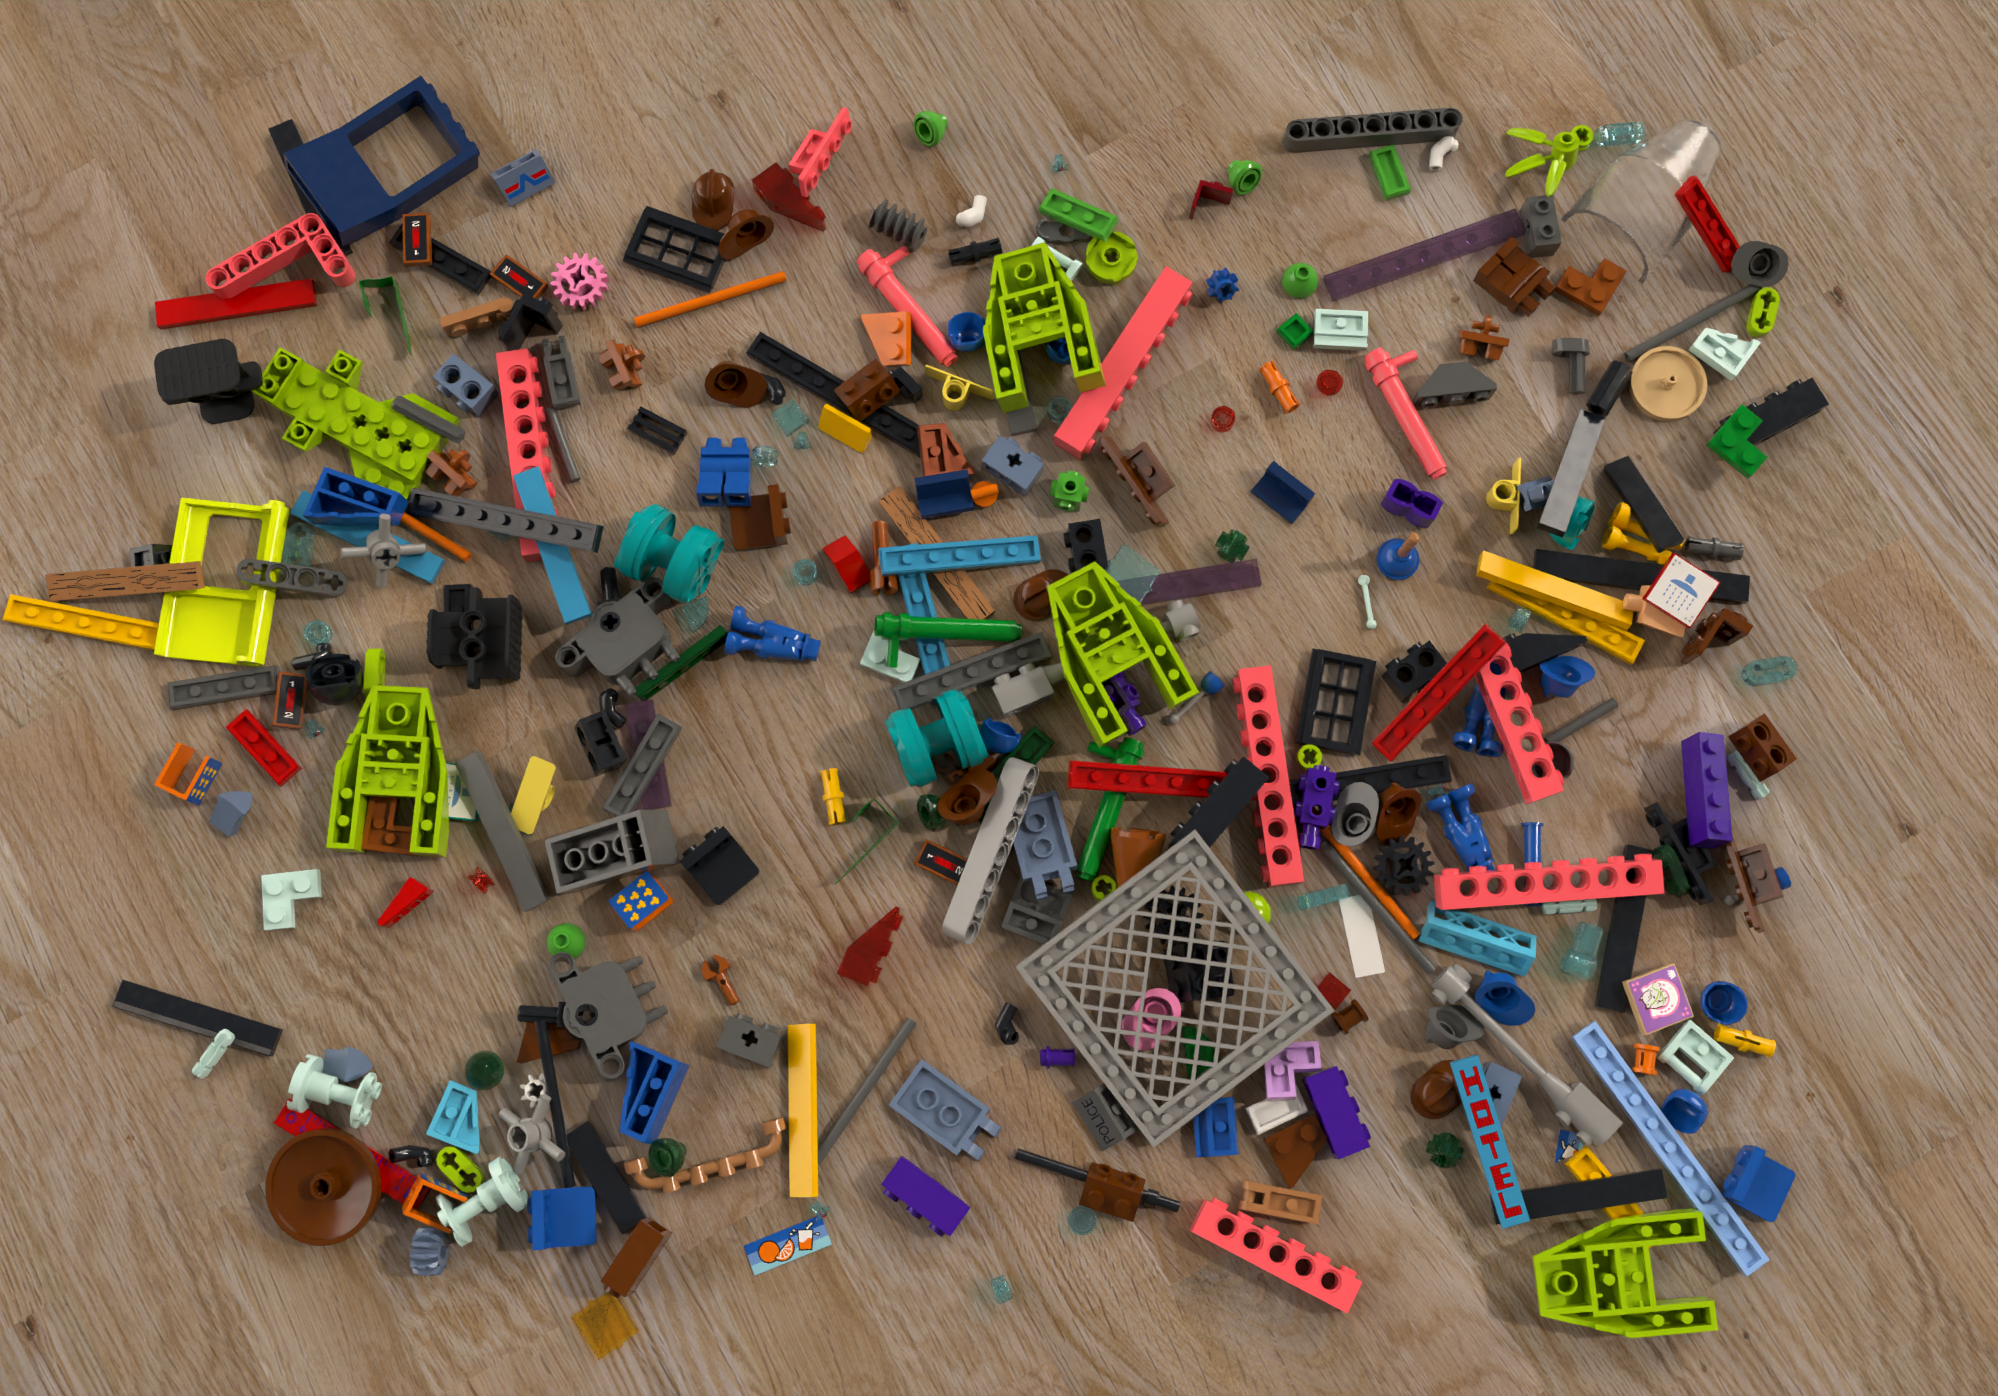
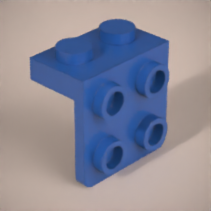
[1721,1145,1795,1222]
[527,1186,597,1250]

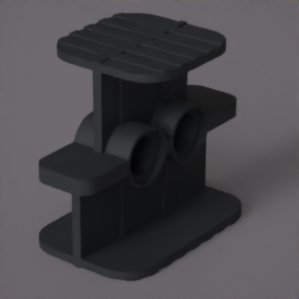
[154,339,263,424]
[426,588,523,689]

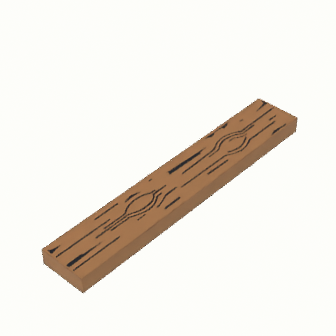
[879,486,995,619]
[45,561,205,601]

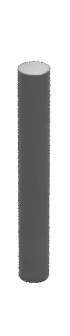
[545,407,581,483]
[1544,698,1618,742]

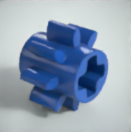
[1206,268,1239,303]

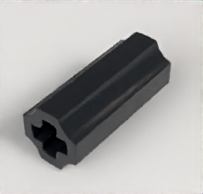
[1586,360,1633,417]

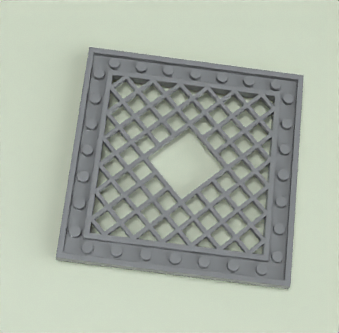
[1016,829,1335,1148]

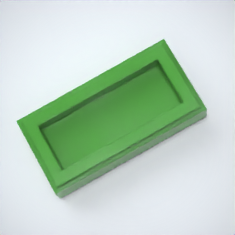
[1368,144,1411,201]

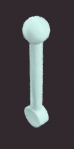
[1358,575,1377,630]

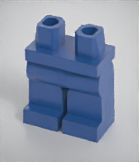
[696,438,752,507]

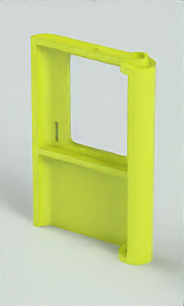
[154,498,290,667]

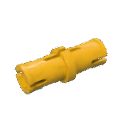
[820,768,846,826]
[1714,1024,1776,1058]

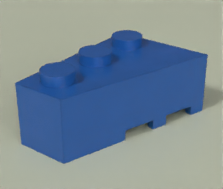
[303,466,408,526]
[620,1041,690,1145]

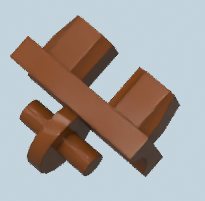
[1457,315,1510,360]
[598,339,645,390]
[425,449,478,497]

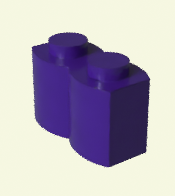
[1381,479,1443,528]

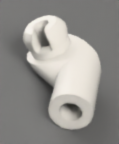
[1429,136,1459,172]
[956,195,987,228]

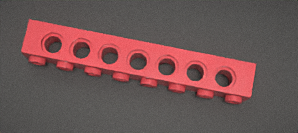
[496,348,558,563]
[1232,665,1304,888]
[1433,854,1664,910]

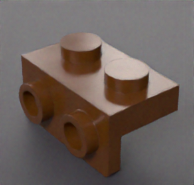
[834,359,900,422]
[1079,1162,1145,1222]

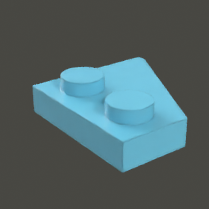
[426,1080,480,1154]

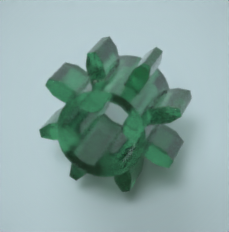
[1215,529,1250,563]
[1426,1133,1464,1168]

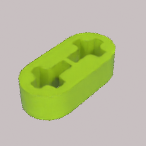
[1746,287,1780,338]
[364,648,386,698]
[436,1146,485,1193]

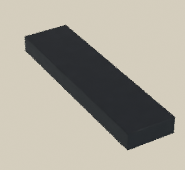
[389,223,491,296]
[1603,456,1684,553]
[567,1121,648,1235]

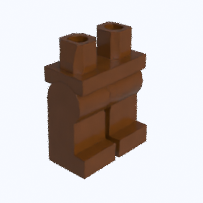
[1473,237,1556,317]

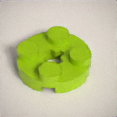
[1086,231,1138,285]

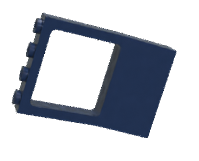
[284,76,480,247]

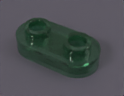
[1652,844,1690,898]

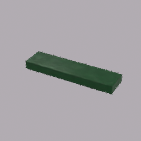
[635,625,728,703]
[978,725,1055,824]

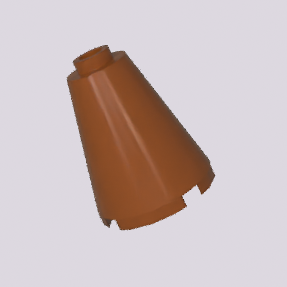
[1110,827,1166,887]

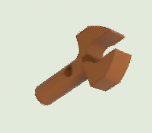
[702,955,739,1005]

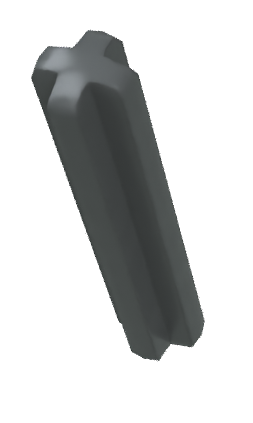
[392,396,465,443]

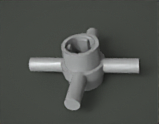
[340,514,426,588]
[499,1094,565,1174]

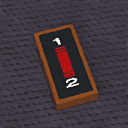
[402,213,432,267]
[490,255,549,299]
[272,671,307,729]
[914,839,968,886]

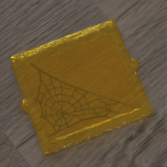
[571,1292,639,1360]

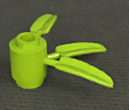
[1505,128,1580,197]

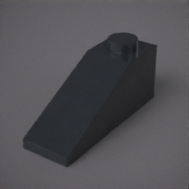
[1503,633,1588,673]

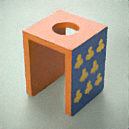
[154,742,222,805]
[608,871,674,932]
[402,1172,468,1234]

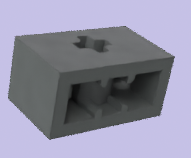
[1519,195,1562,258]
[716,1013,784,1068]

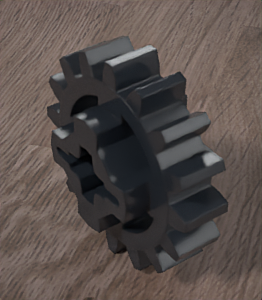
[1372,835,1435,896]
[1142,886,1204,947]

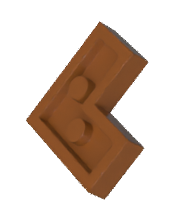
[1554,258,1627,316]
[361,796,418,857]

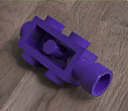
[1102,671,1147,736]
[1294,765,1339,850]

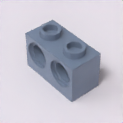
[433,353,499,417]

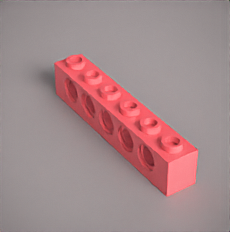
[1475,643,1564,805]
[1190,1197,1362,1314]

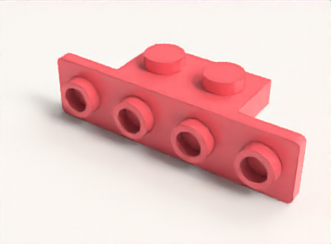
[789,107,852,197]

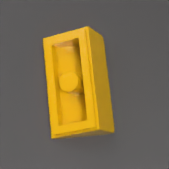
[818,404,872,453]

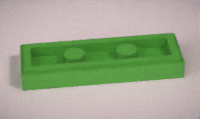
[1038,188,1119,242]

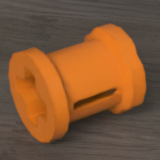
[1631,1043,1660,1076]

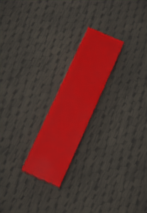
[1674,176,1740,273]

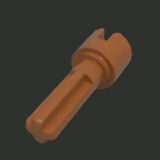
[870,520,898,596]

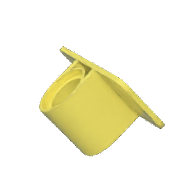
[925,365,994,411]
[1486,457,1521,535]
[511,756,556,834]

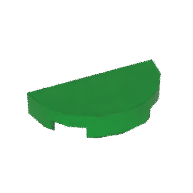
[1182,1026,1214,1079]

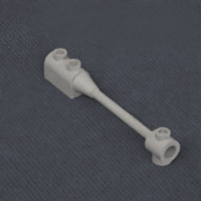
[991,600,1200,719]
[1430,964,1623,1147]

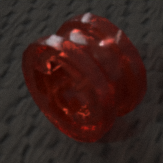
[1211,406,1235,433]
[468,867,495,894]

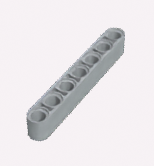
[942,757,1039,945]

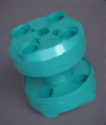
[614,504,725,603]
[884,689,989,788]

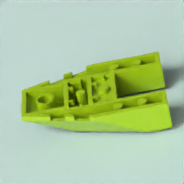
[983,242,1106,413]
[1047,562,1199,748]
[326,685,449,858]
[1532,1208,1718,1338]

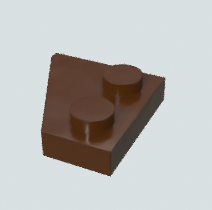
[516,1021,587,1064]
[1263,1113,1327,1189]

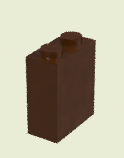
[601,1217,672,1298]

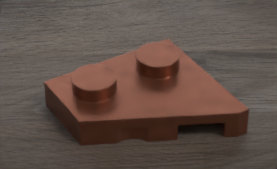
[917,423,975,476]

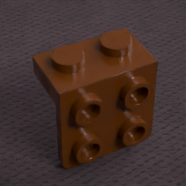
[729,484,791,551]
[1680,608,1753,665]

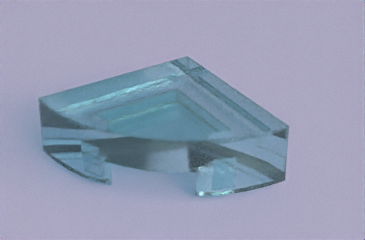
[681,596,709,633]

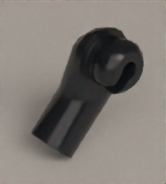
[760,373,786,405]
[292,643,333,671]
[599,688,627,729]
[995,1002,1019,1045]
[388,1145,433,1168]

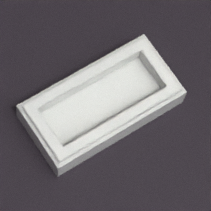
[1245,1085,1308,1135]

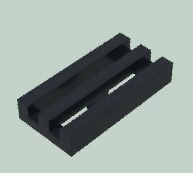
[627,406,687,455]

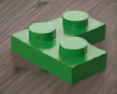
[1706,404,1768,479]

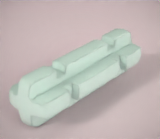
[1727,750,1770,800]
[1541,899,1597,915]
[192,1029,235,1079]

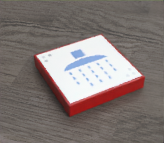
[1642,553,1721,628]

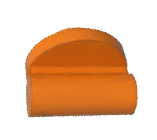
[970,481,999,508]

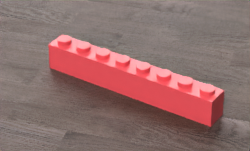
[1053,266,1193,460]

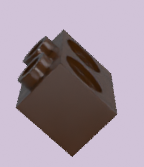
[1728,713,1797,782]

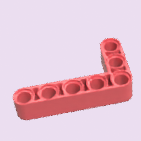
[205,213,356,299]

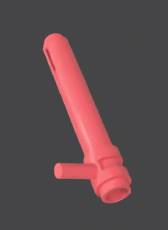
[856,245,958,367]
[1364,347,1447,480]

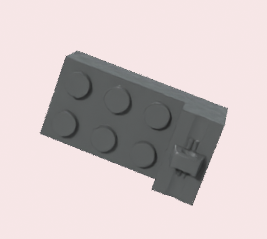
[545,809,680,894]

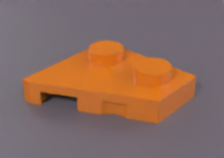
[861,311,911,367]

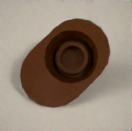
[692,169,734,230]
[718,209,774,260]
[704,361,767,408]
[1013,569,1068,621]
[937,769,997,826]
[1376,782,1422,845]
[1410,1060,1462,1119]

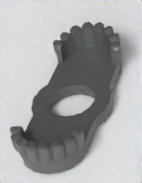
[1036,218,1093,244]

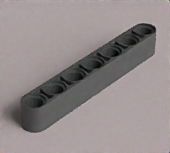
[1282,108,1463,153]

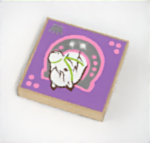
[1622,963,1694,1035]

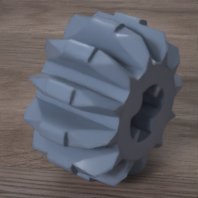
[409,1226,450,1276]

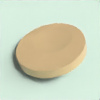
[1628,346,1707,422]

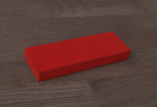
[226,709,302,787]

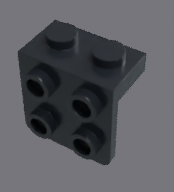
[498,293,563,351]
[680,826,759,905]
[1163,941,1235,1003]

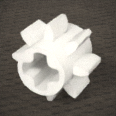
[520,1073,548,1108]

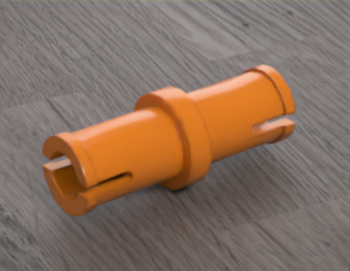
[1259,361,1300,414]

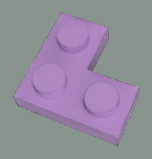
[1263,1041,1321,1101]

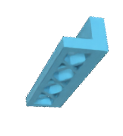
[1419,900,1537,977]

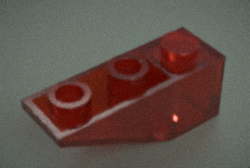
[752,162,826,232]
[837,906,903,988]

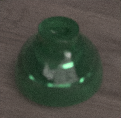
[917,794,947,832]
[464,1050,504,1090]
[648,1138,687,1178]

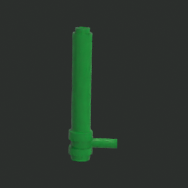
[874,612,1022,668]
[1076,737,1144,882]

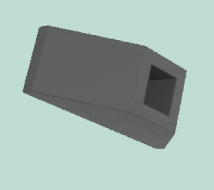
[1413,362,1497,408]

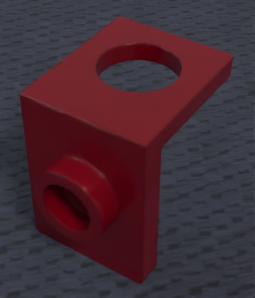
[1189,180,1234,219]

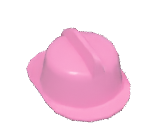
[1121,988,1181,1050]

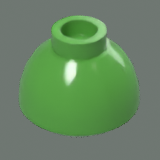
[913,111,948,147]
[1228,160,1262,195]
[1282,262,1318,299]
[546,923,586,962]

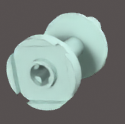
[287,1054,382,1128]
[436,1157,528,1247]

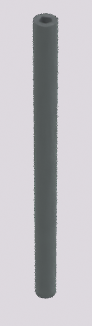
[1624,284,1762,362]
[1320,840,1436,975]
[818,1018,917,1165]

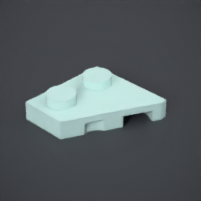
[1689,328,1761,381]

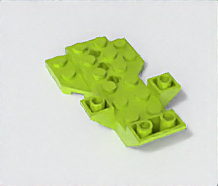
[251,347,460,505]

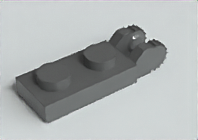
[542,335,581,410]

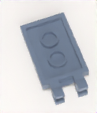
[1013,790,1077,901]
[889,1059,1002,1161]

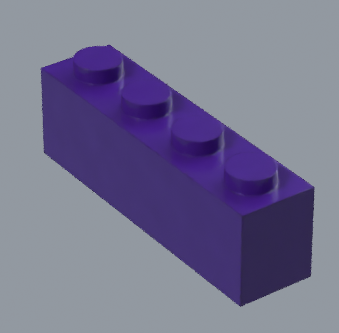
[1681,732,1733,849]

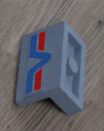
[491,149,556,207]

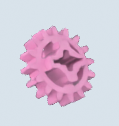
[550,253,609,311]

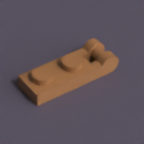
[439,297,513,337]
[1238,1180,1322,1224]

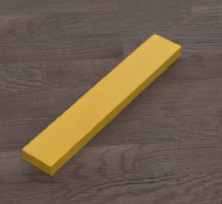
[1476,550,1633,630]
[1487,581,1645,665]
[3,594,159,651]
[788,1024,818,1197]

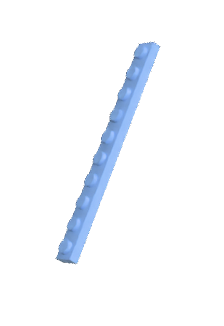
[1570,1021,1770,1277]

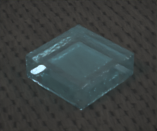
[772,399,809,437]

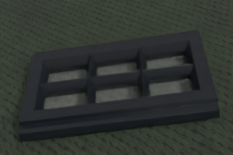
[623,206,726,293]
[1295,648,1377,756]

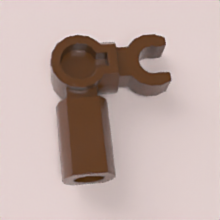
[933,751,998,787]

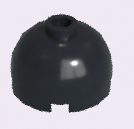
[305,654,364,705]

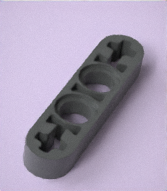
[237,559,347,597]

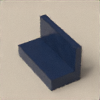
[1250,461,1316,524]
[915,469,974,519]

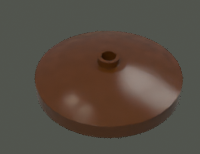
[265,1128,381,1246]

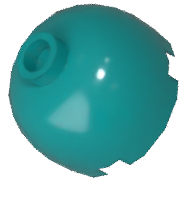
[1549,496,1595,551]

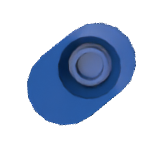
[1540,656,1595,698]
[1474,971,1535,1026]

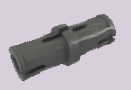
[1685,536,1744,560]

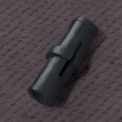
[948,237,1002,266]

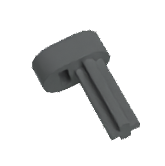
[1552,338,1590,395]

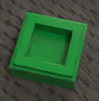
[1276,313,1314,351]

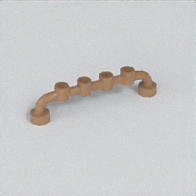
[624,1117,786,1193]

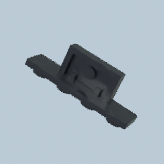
[1644,802,1717,905]

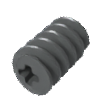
[869,199,927,251]

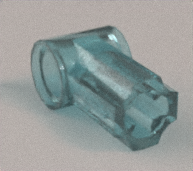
[1560,922,1604,982]

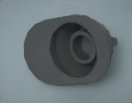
[1731,241,1789,287]
[1331,782,1379,846]
[1424,1005,1484,1050]

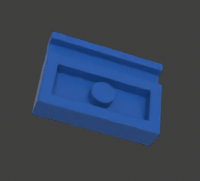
[1193,1097,1239,1158]

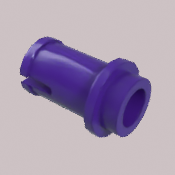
[1040,1046,1075,1069]

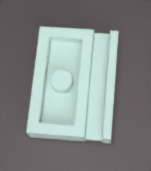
[1313,309,1368,351]

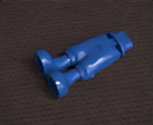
[724,605,821,662]
[1452,663,1506,757]
[1426,783,1495,872]

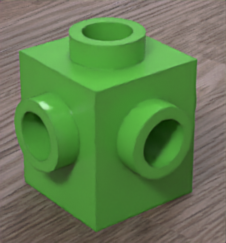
[1050,471,1090,512]

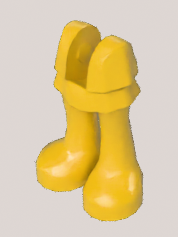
[1601,502,1683,565]

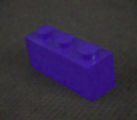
[1302,1066,1371,1160]
[881,1155,971,1237]

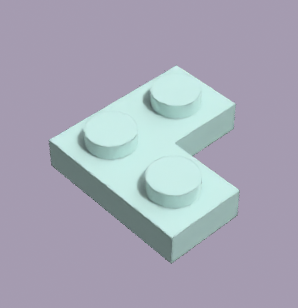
[860,631,920,683]
[261,869,322,931]

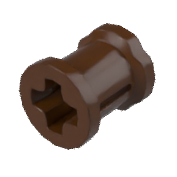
[1331,999,1369,1035]

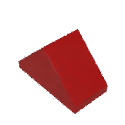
[822,535,871,594]

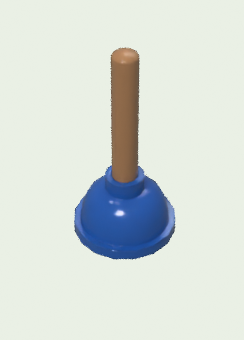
[1376,532,1420,581]

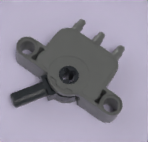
[555,567,680,697]
[517,952,668,1082]

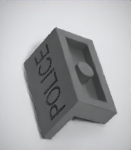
[1073,1083,1139,1151]

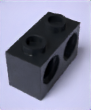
[1063,519,1109,574]
[1381,640,1447,702]
[574,710,627,777]

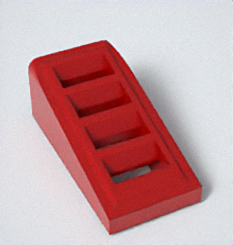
[377,877,434,928]

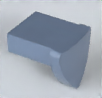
[209,791,252,837]
[323,1047,373,1082]

